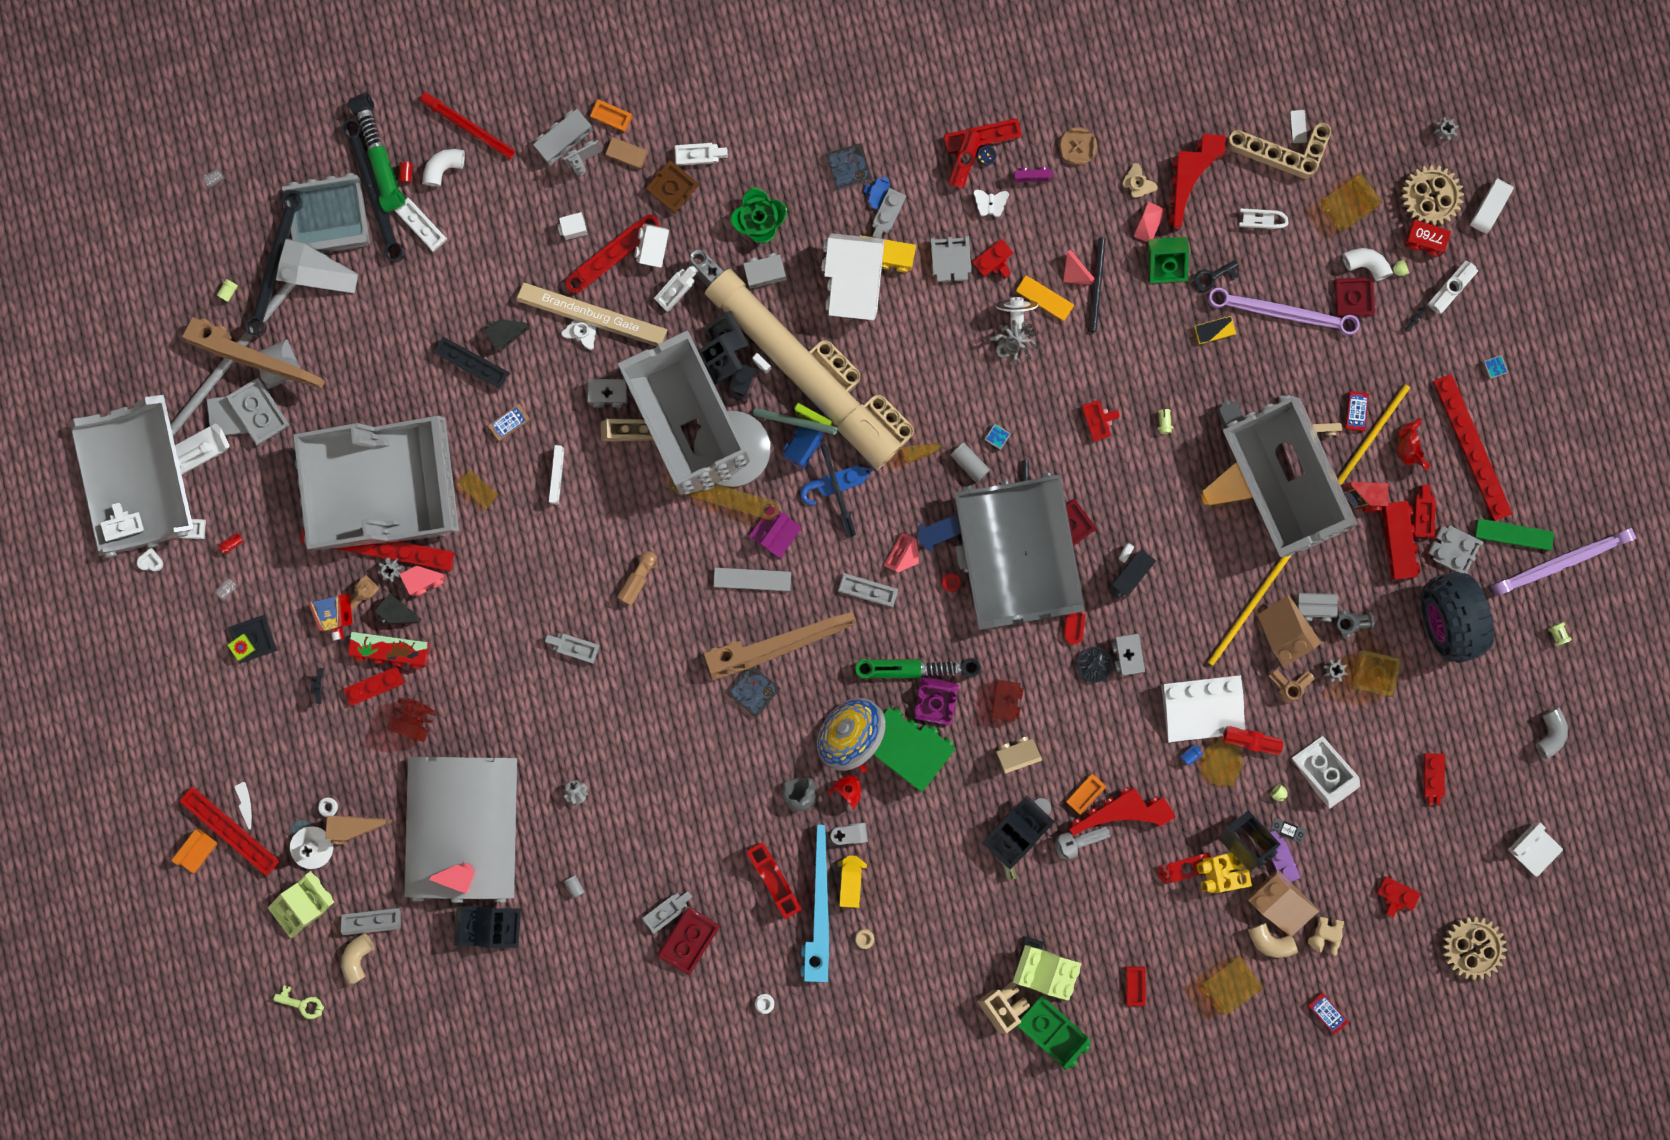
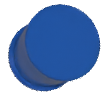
[1180,744,1203,766]

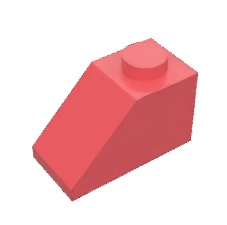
[429,862,476,894]

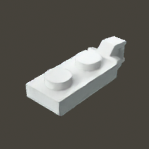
[675,143,728,166]
[654,265,698,312]

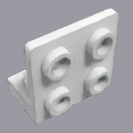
[1508,822,1563,876]

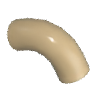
[1248,923,1298,958]
[341,933,374,986]

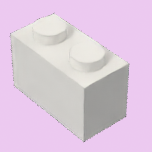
[634,224,669,267]

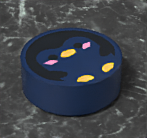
[977,146,997,166]

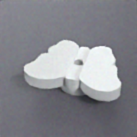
[974,190,1009,217]
[561,320,596,350]

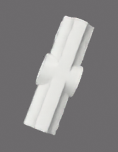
[1428,261,1478,314]

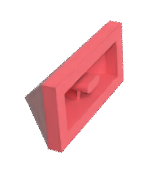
[1133,202,1166,243]
[1063,250,1095,285]
[884,532,919,572]

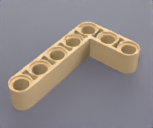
[1227,123,1331,179]

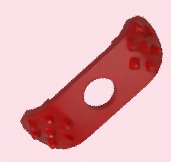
[1157,852,1212,884]

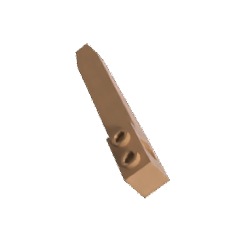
[182,317,325,389]
[704,612,856,681]

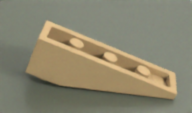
[601,419,654,441]

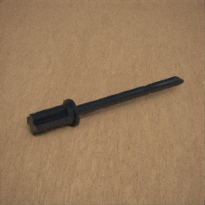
[821,444,856,538]

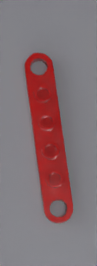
[566,214,659,294]

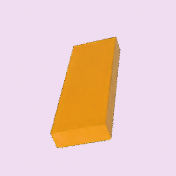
[1016,275,1074,322]

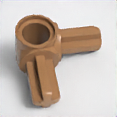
[351,575,380,610]
[1269,669,1314,703]

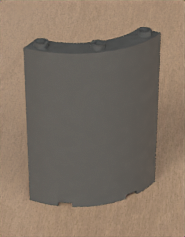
[954,472,1085,630]

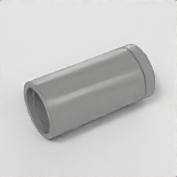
[950,442,990,483]

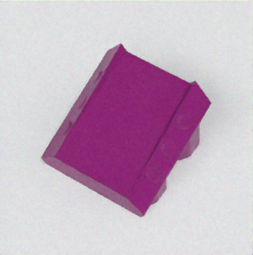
[913,677,959,725]

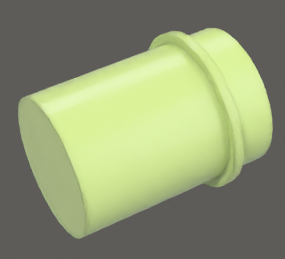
[217,279,238,302]

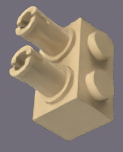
[977,981,1030,1034]

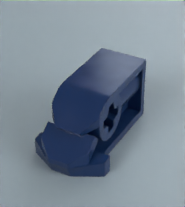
[916,514,962,552]

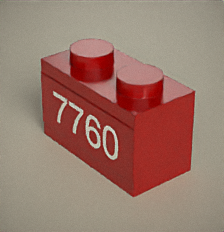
[1404,220,1451,257]

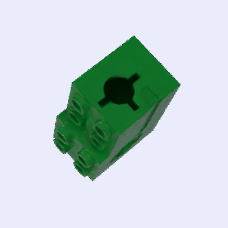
[873,707,956,792]

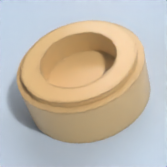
[855,929,874,949]

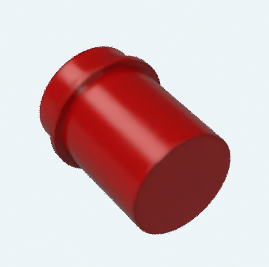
[398,162,413,183]

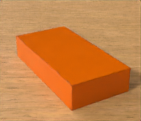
[590,99,633,133]
[1066,773,1106,815]

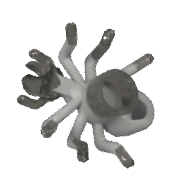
[989,319,1039,367]

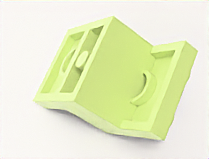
[268,871,334,938]
[1013,945,1081,1000]

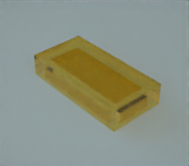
[457,470,499,509]

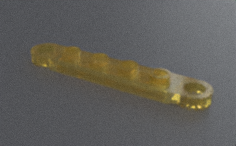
[669,477,780,520]

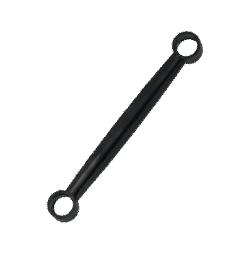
[342,119,405,263]
[245,190,303,338]

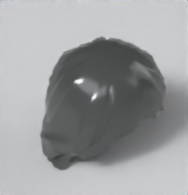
[781,777,816,811]

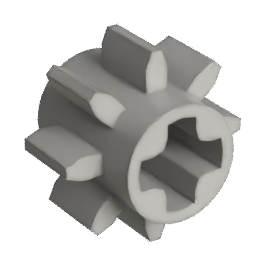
[1434,117,1459,142]
[378,557,403,582]
[1323,659,1348,682]
[563,780,588,804]

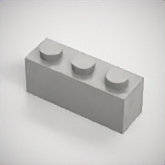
[533,109,593,166]

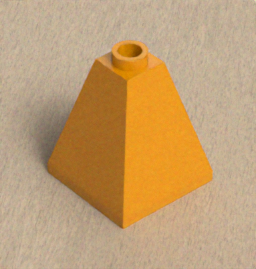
[1201,462,1253,505]

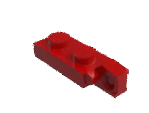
[1414,484,1436,538]

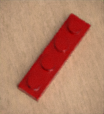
[944,118,1022,154]

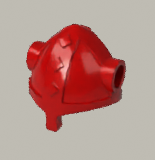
[827,775,862,810]

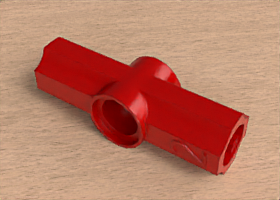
[948,128,982,188]
[1223,726,1284,756]

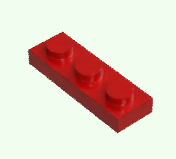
[343,666,405,706]

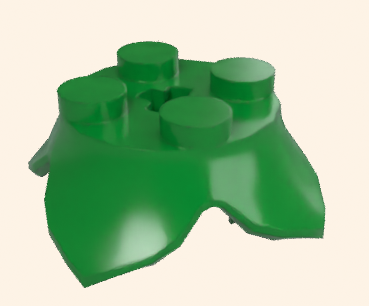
[730,187,787,244]

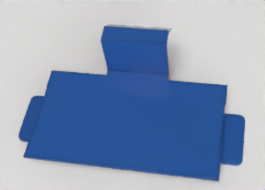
[864,176,890,209]

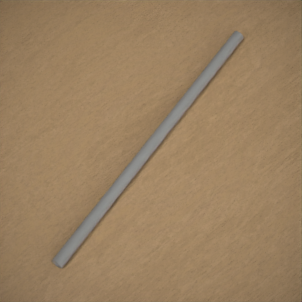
[170,282,296,436]

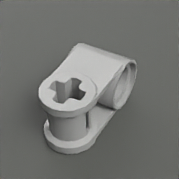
[830,822,868,845]

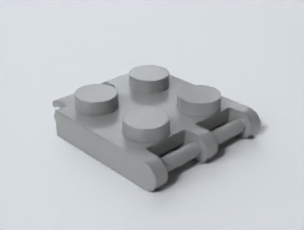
[931,235,971,282]
[1427,525,1484,574]

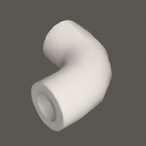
[422,149,465,186]
[1342,248,1393,282]

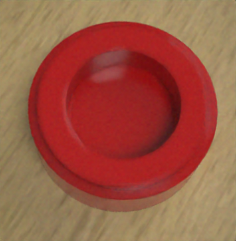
[942,573,961,592]

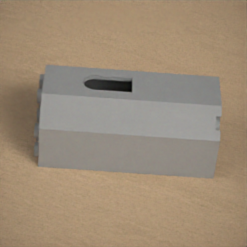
[618,330,750,495]
[1223,395,1358,557]

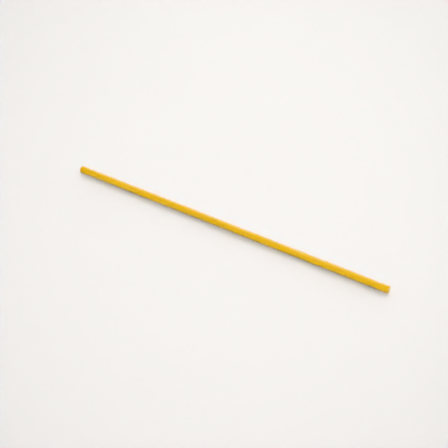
[1208,384,1410,666]

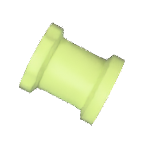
[1548,622,1572,646]

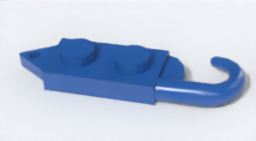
[800,465,873,505]

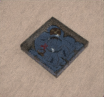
[825,143,872,191]
[727,667,781,718]

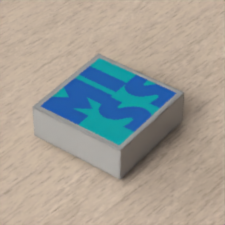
[1482,355,1508,380]
[985,424,1011,450]

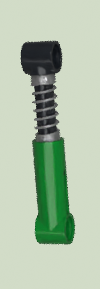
[348,92,405,213]
[855,658,981,679]

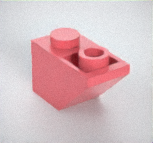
[399,566,447,597]

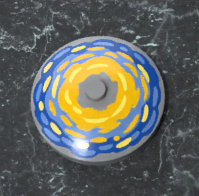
[817,698,885,771]

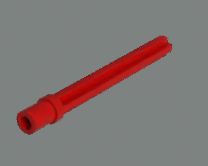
[419,92,516,159]

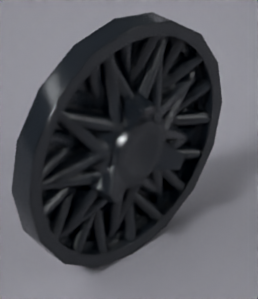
[1077,647,1113,683]

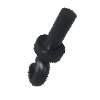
[1405,307,1426,332]

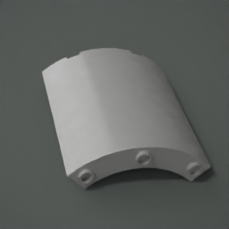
[69,395,193,558]
[404,757,517,902]

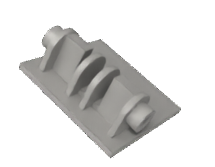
[564,140,602,176]

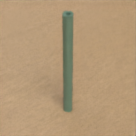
[753,408,837,435]

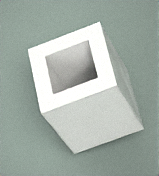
[557,212,588,240]

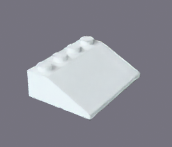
[1161,675,1245,742]

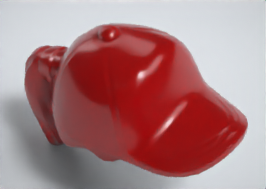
[1397,418,1430,471]

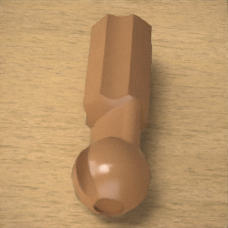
[617,551,658,606]

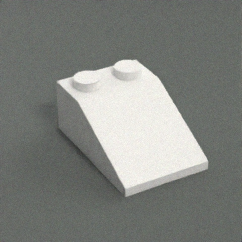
[1292,736,1360,809]

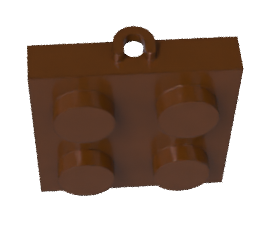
[646,160,700,214]

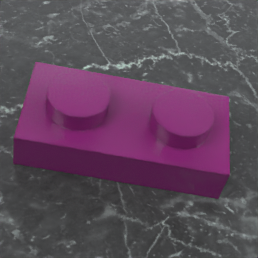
[1014,167,1053,182]

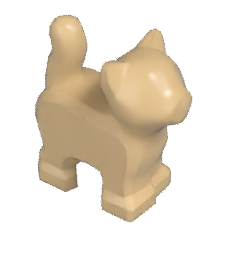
[1308,917,1344,956]

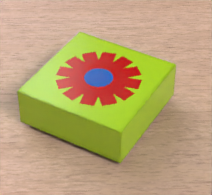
[228,634,255,661]

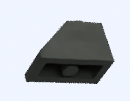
[484,319,530,352]
[375,593,422,624]

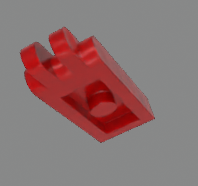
[1424,753,1445,806]

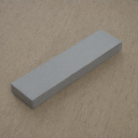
[714,568,791,591]

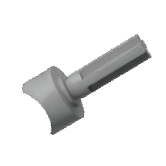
[1055,827,1110,860]

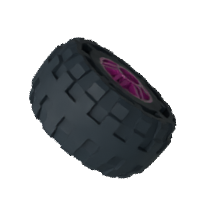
[1420,571,1495,663]

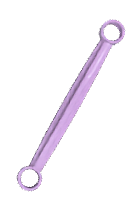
[1208,288,1360,336]
[1490,528,1636,597]

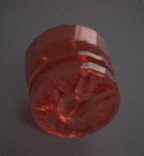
[387,697,437,742]

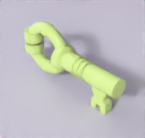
[274,985,324,1019]

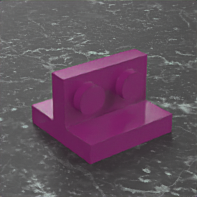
[749,506,802,559]

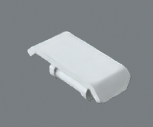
[175,423,229,475]

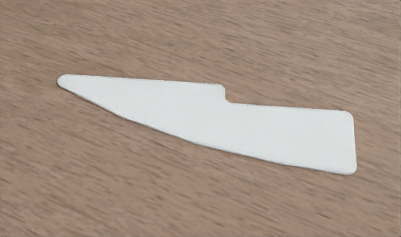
[235,782,252,829]

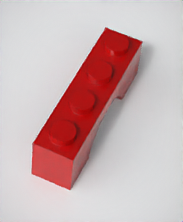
[746,841,802,919]

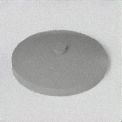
[694,411,770,487]

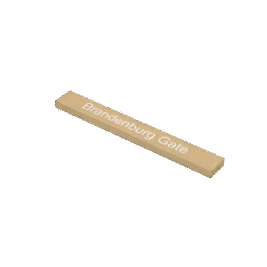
[517,283,667,347]

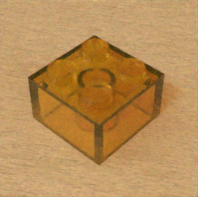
[1351,651,1401,698]

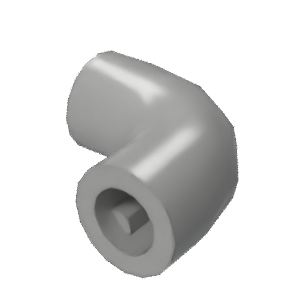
[1536,707,1568,760]

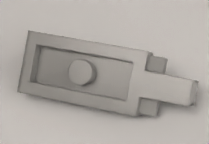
[872,188,907,239]
[545,633,600,664]
[642,890,693,934]

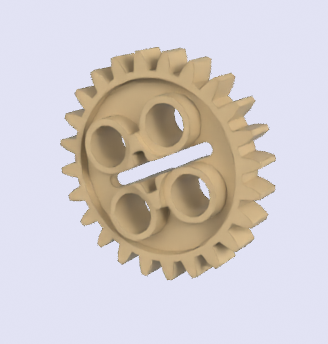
[1400,165,1464,226]
[1442,916,1507,980]

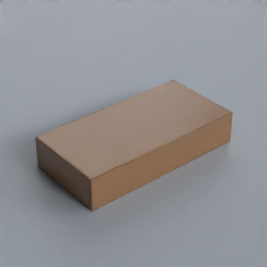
[605,137,648,169]

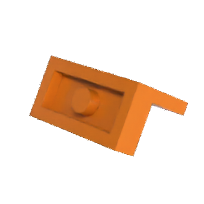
[171,829,217,873]

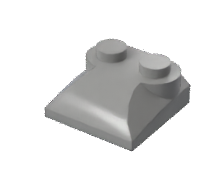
[259,339,301,389]

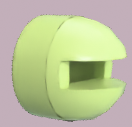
[1393,259,1409,276]
[1270,784,1288,801]

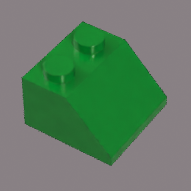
[1148,237,1189,284]

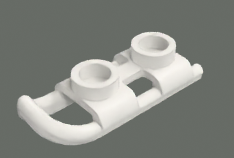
[1239,208,1289,229]

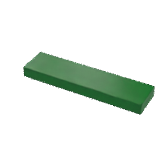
[1474,519,1555,551]

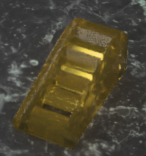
[900,443,941,464]

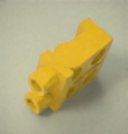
[1197,851,1252,893]

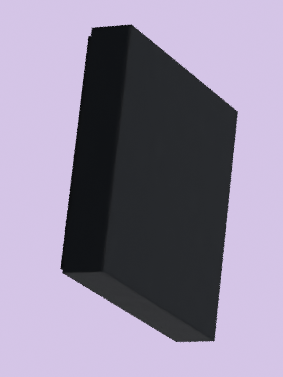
[228,614,278,663]

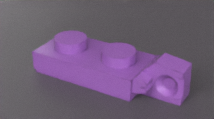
[1270,830,1300,882]

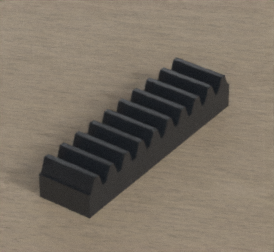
[434,337,511,390]

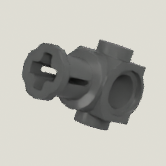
[1334,610,1375,639]

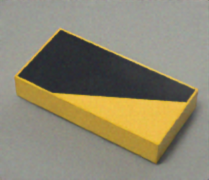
[1194,316,1236,345]

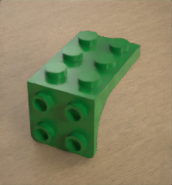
[1017,995,1091,1070]

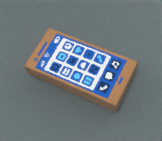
[488,404,531,442]

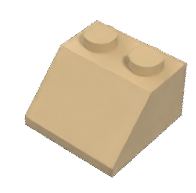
[996,737,1042,774]

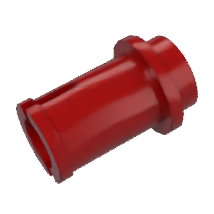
[218,532,244,554]

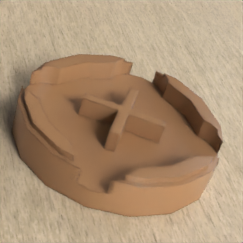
[1059,127,1097,166]

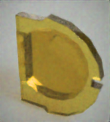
[1201,741,1243,786]

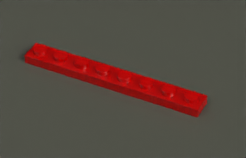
[1433,373,1513,521]
[300,527,455,571]

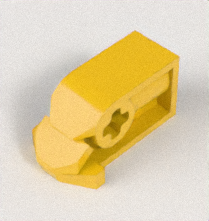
[838,855,867,908]

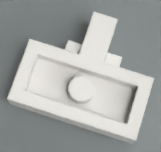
[101,503,144,542]

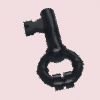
[1192,260,1239,291]

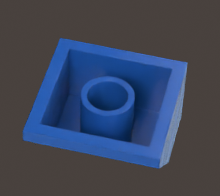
[783,426,823,470]

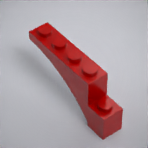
[1169,134,1226,230]
[1068,787,1176,836]

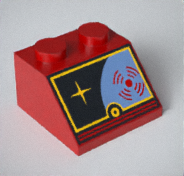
[1340,482,1388,513]

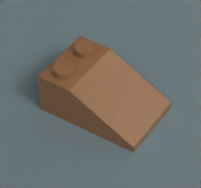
[1257,595,1321,667]
[325,815,393,844]
[1248,869,1319,936]

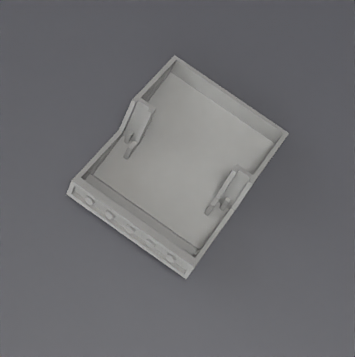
[293,416,459,550]

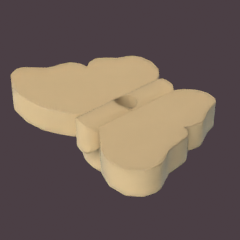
[1123,163,1158,198]

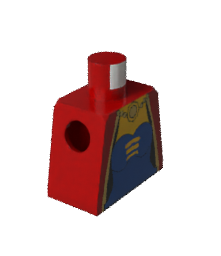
[309,594,352,641]

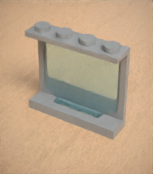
[282,173,370,253]

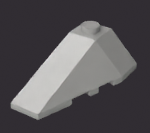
[276,239,358,293]

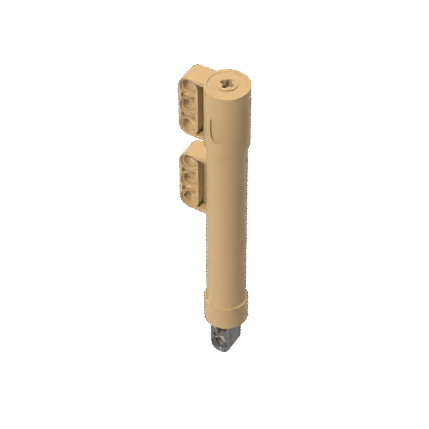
[689,250,914,470]

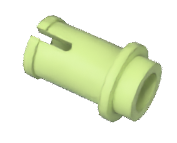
[1158,409,1173,434]

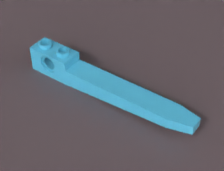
[801,825,829,982]

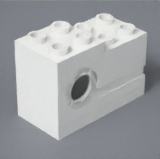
[822,233,884,320]

